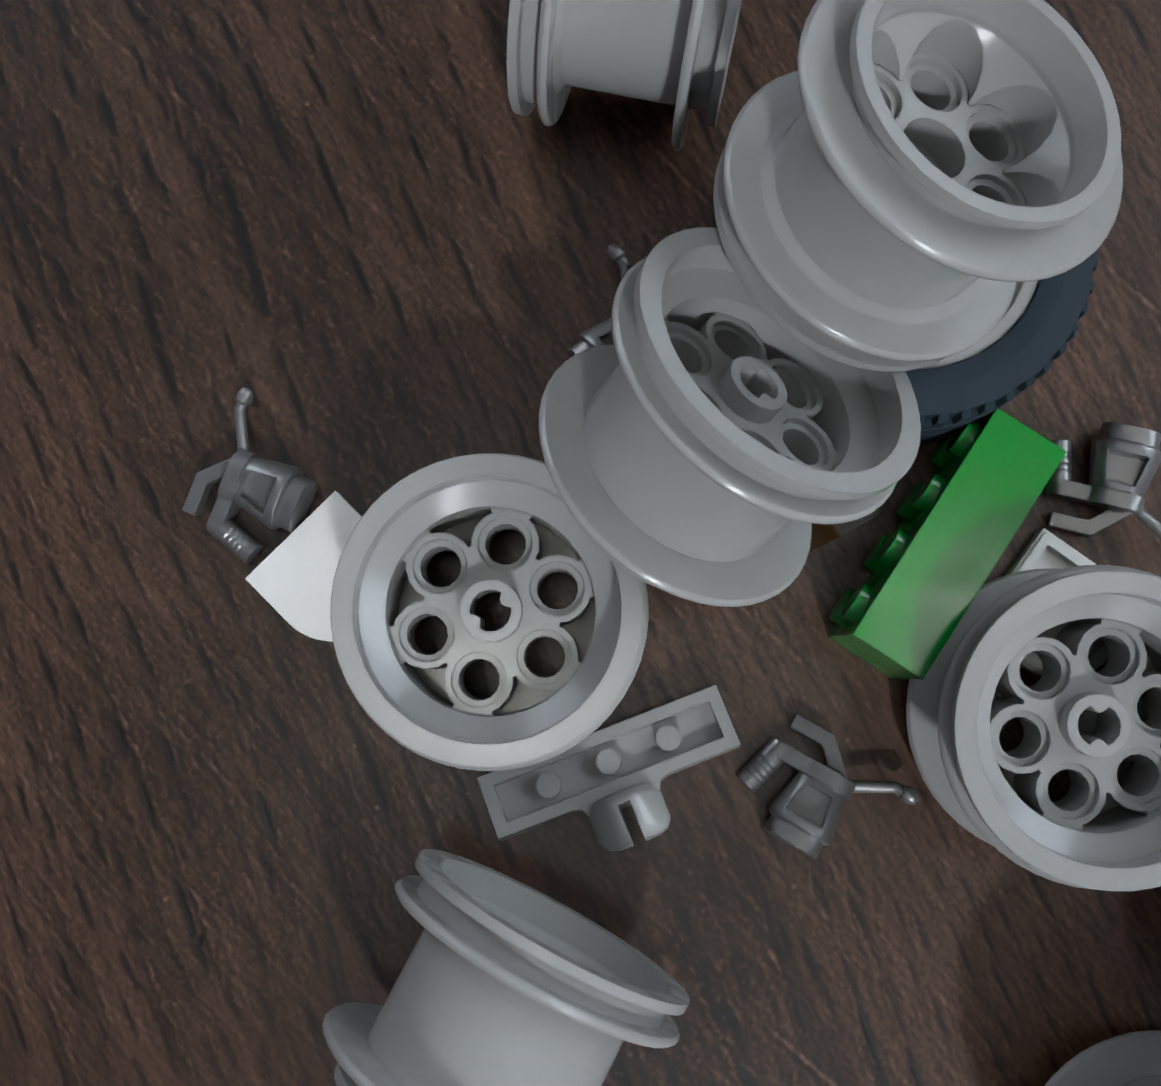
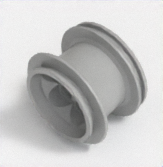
[506,0,742,151]
[713,0,1123,372]
[538,227,921,607]
[330,453,649,771]
[906,565,1161,891]
[322,849,690,1086]

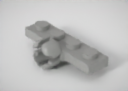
[477,685,741,851]

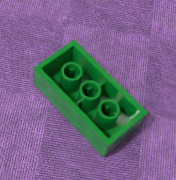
[828,408,1067,680]

